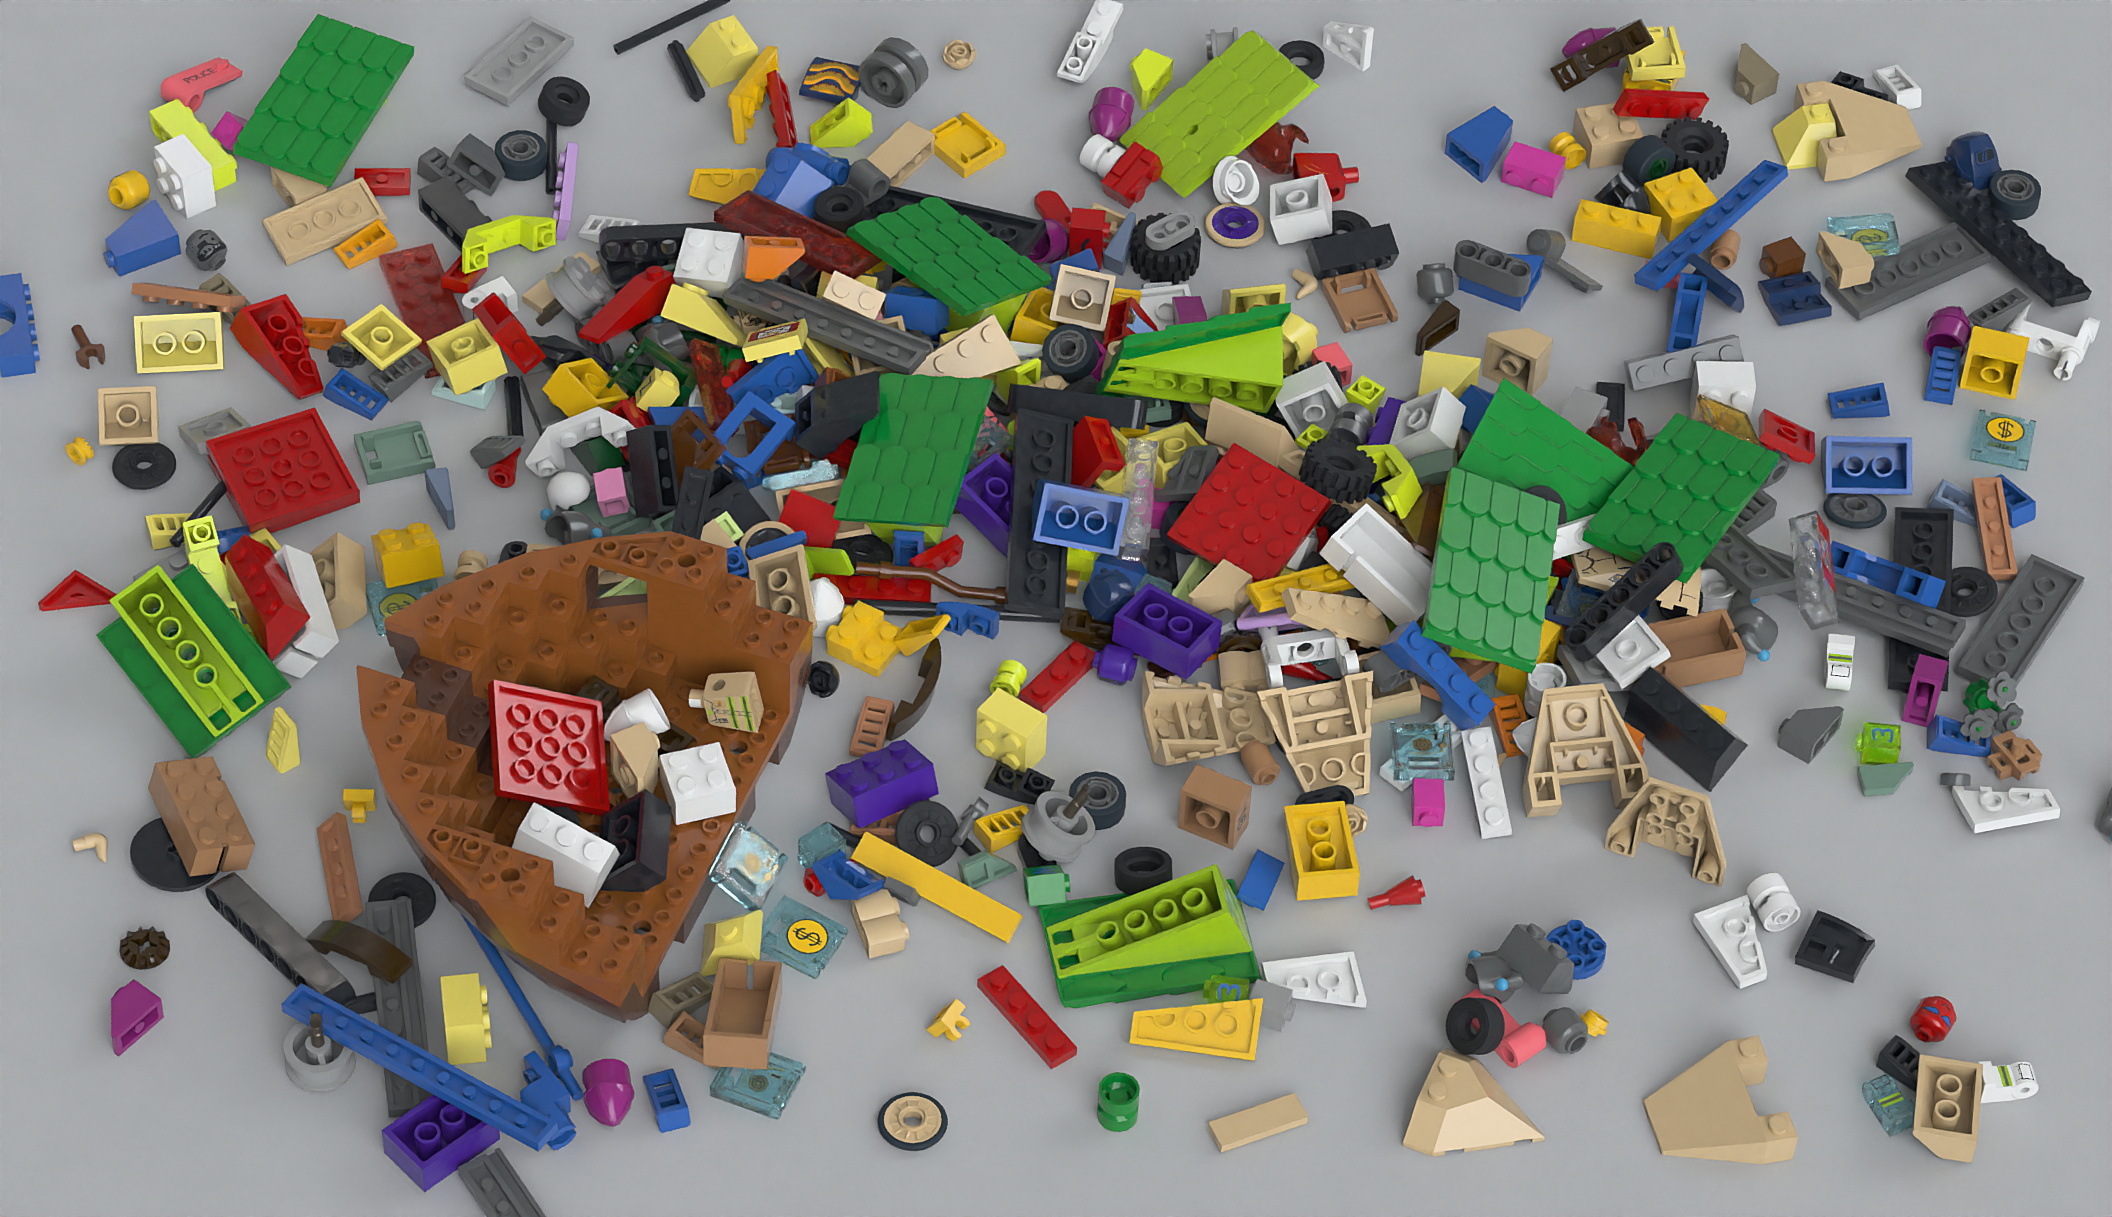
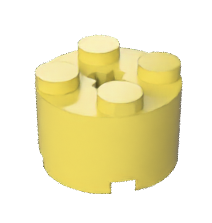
[1282,312,1318,376]

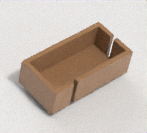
[1628,608,1746,695]
[148,756,255,876]
[703,958,782,1070]

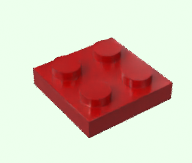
[1758,408,1816,465]

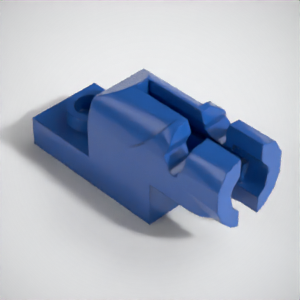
[520,1050,576,1150]

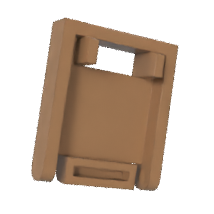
[1321,268,1398,333]

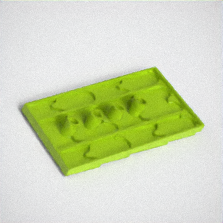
[1119,30,1320,198]

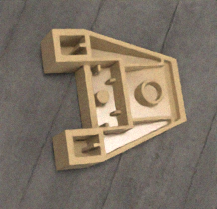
[1794,81,1922,182]
[1522,683,1649,818]
[1643,1035,1798,1164]

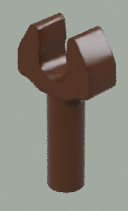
[71,325,105,369]

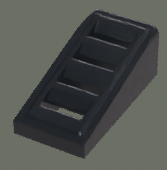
[1876,1035,1920,1092]

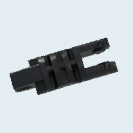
[327,342,367,368]

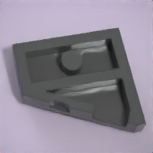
[1152,445,1219,502]

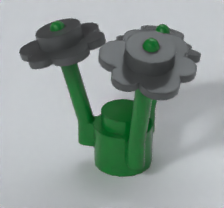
[1960,671,2024,741]

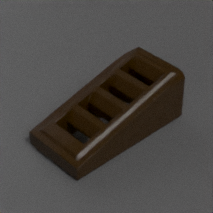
[1415,300,1460,356]

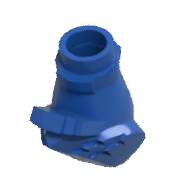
[765,143,851,186]

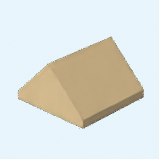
[98,386,160,446]

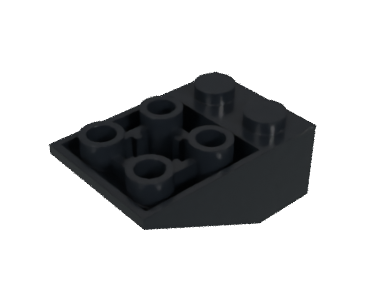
[795,371,880,460]
[703,466,772,546]

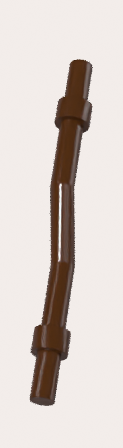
[856,561,1006,604]

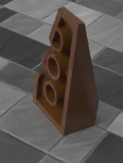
[1387,483,1445,558]

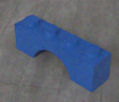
[1666,272,1708,379]
[0,273,40,378]
[1822,541,1946,609]
[1380,620,1496,731]

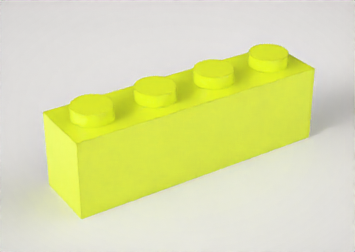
[149,99,237,192]

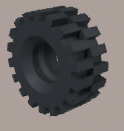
[1661,117,1729,183]
[1299,438,1377,504]

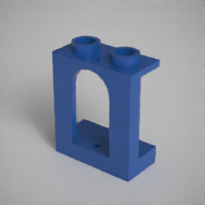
[714,391,796,485]

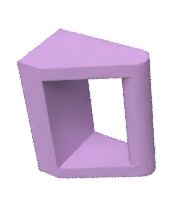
[1237,602,1309,634]

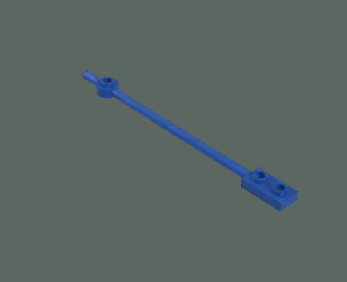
[434,880,584,1101]

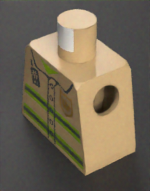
[689,672,764,733]

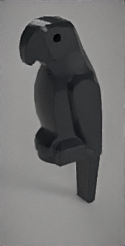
[530,335,608,372]

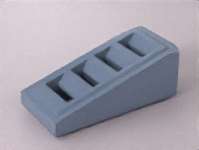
[1103,212,1136,276]
[425,467,455,530]
[1926,478,1978,528]

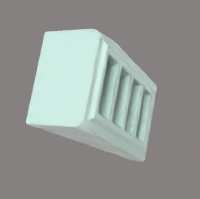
[432,376,496,410]

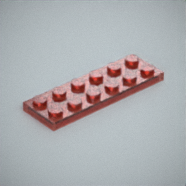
[713,190,883,279]
[379,243,465,379]

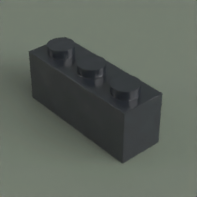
[418,176,492,253]
[1306,223,1399,281]
[626,425,679,518]

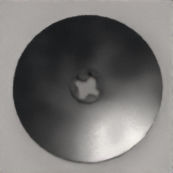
[130,817,224,892]

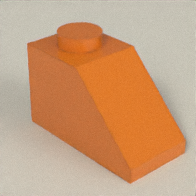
[742,236,805,282]

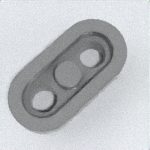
[1145,211,1196,250]

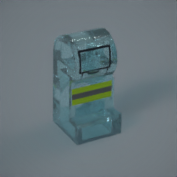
[1862,1074,1915,1137]

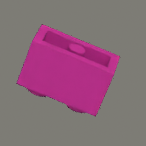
[1501,141,1566,198]

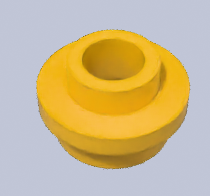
[1579,1009,1609,1037]

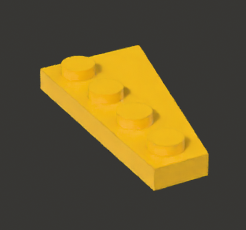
[728,46,779,145]
[688,168,766,209]
[1129,998,1263,1061]

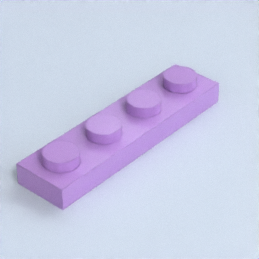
[552,142,578,241]

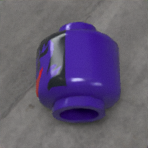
[1092,644,1138,686]

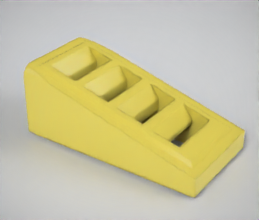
[145,513,192,550]
[266,707,301,774]

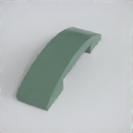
[1373,449,1457,505]

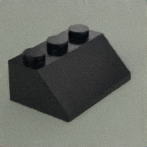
[599,789,672,892]

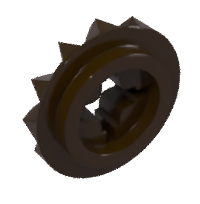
[1218,632,1262,655]
[119,926,170,970]

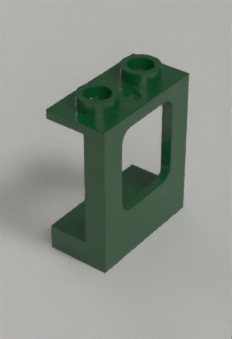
[606,335,700,407]

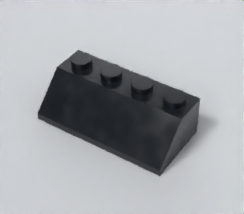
[1624,666,1748,792]

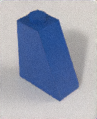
[1445,106,1513,183]
[103,199,181,277]
[1457,254,1544,312]

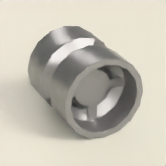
[1326,403,1374,446]

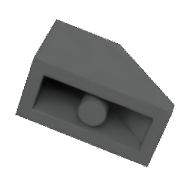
[446,133,505,196]
[1778,706,1844,764]

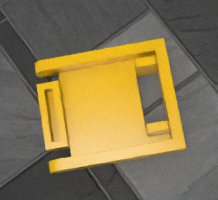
[930,112,1006,179]

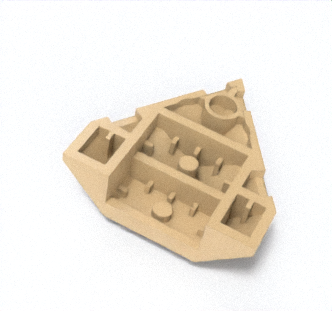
[1403,1048,1545,1157]

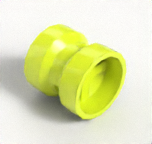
[989,660,1028,698]

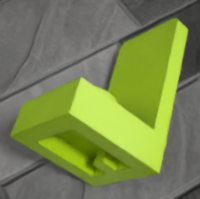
[804,546,855,580]

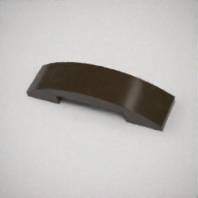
[1550,19,1655,92]
[1060,607,1140,656]
[886,638,942,741]
[576,675,694,756]
[305,920,413,984]

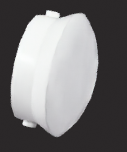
[1213,156,1259,206]
[1700,567,1738,614]

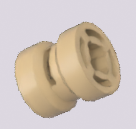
[454,550,488,581]

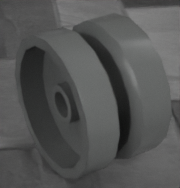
[859,37,929,108]

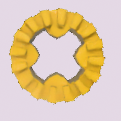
[65,436,94,466]

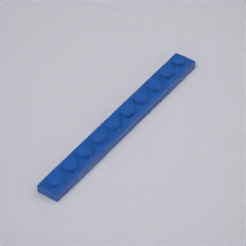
[281,983,558,1152]

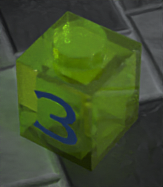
[1855,722,1901,765]
[1203,974,1250,1004]

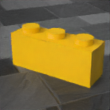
[1571,199,1662,259]

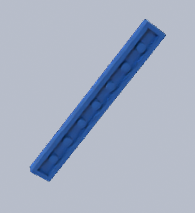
[1634,160,1788,292]

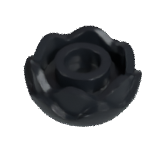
[807,660,840,698]

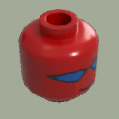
[1910,996,1956,1043]

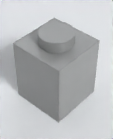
[1248,979,1296,1032]

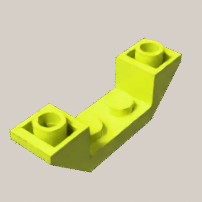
[462,215,556,274]
[1295,375,1386,450]
[1357,444,1423,519]
[182,515,243,624]

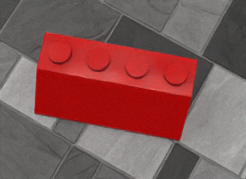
[225,534,310,661]

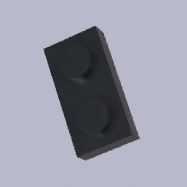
[1144,537,1179,589]

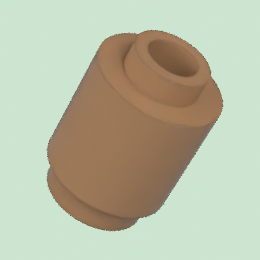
[1709,229,1741,270]
[1240,740,1280,785]

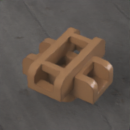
[1986,730,2043,780]

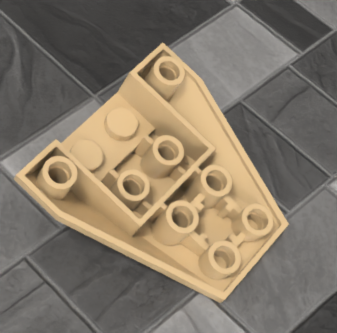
[1605,777,1727,887]

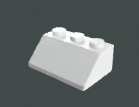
[512,802,620,908]

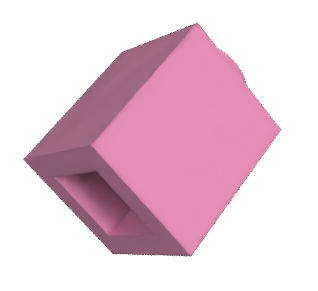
[593,467,631,518]

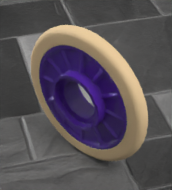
[1205,202,1265,247]

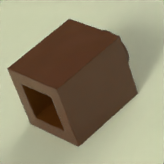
[1759,236,1806,279]

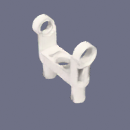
[2006,299,2100,381]
[1258,626,1360,689]

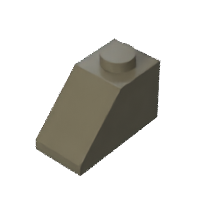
[1734,43,1779,105]

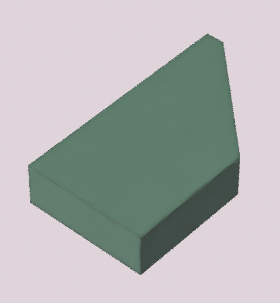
[1857,762,1914,796]
[958,850,1017,889]

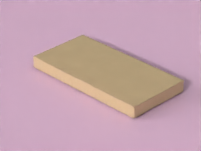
[262,177,388,266]

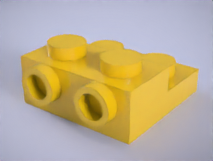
[825,600,902,678]

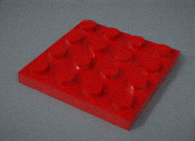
[206,408,360,533]
[1167,443,1331,584]
[488,679,610,816]

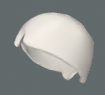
[546,471,591,511]

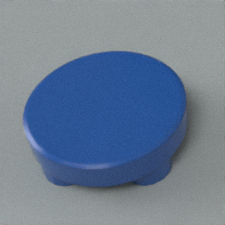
[1546,920,1607,980]

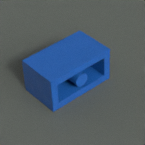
[885,285,949,335]

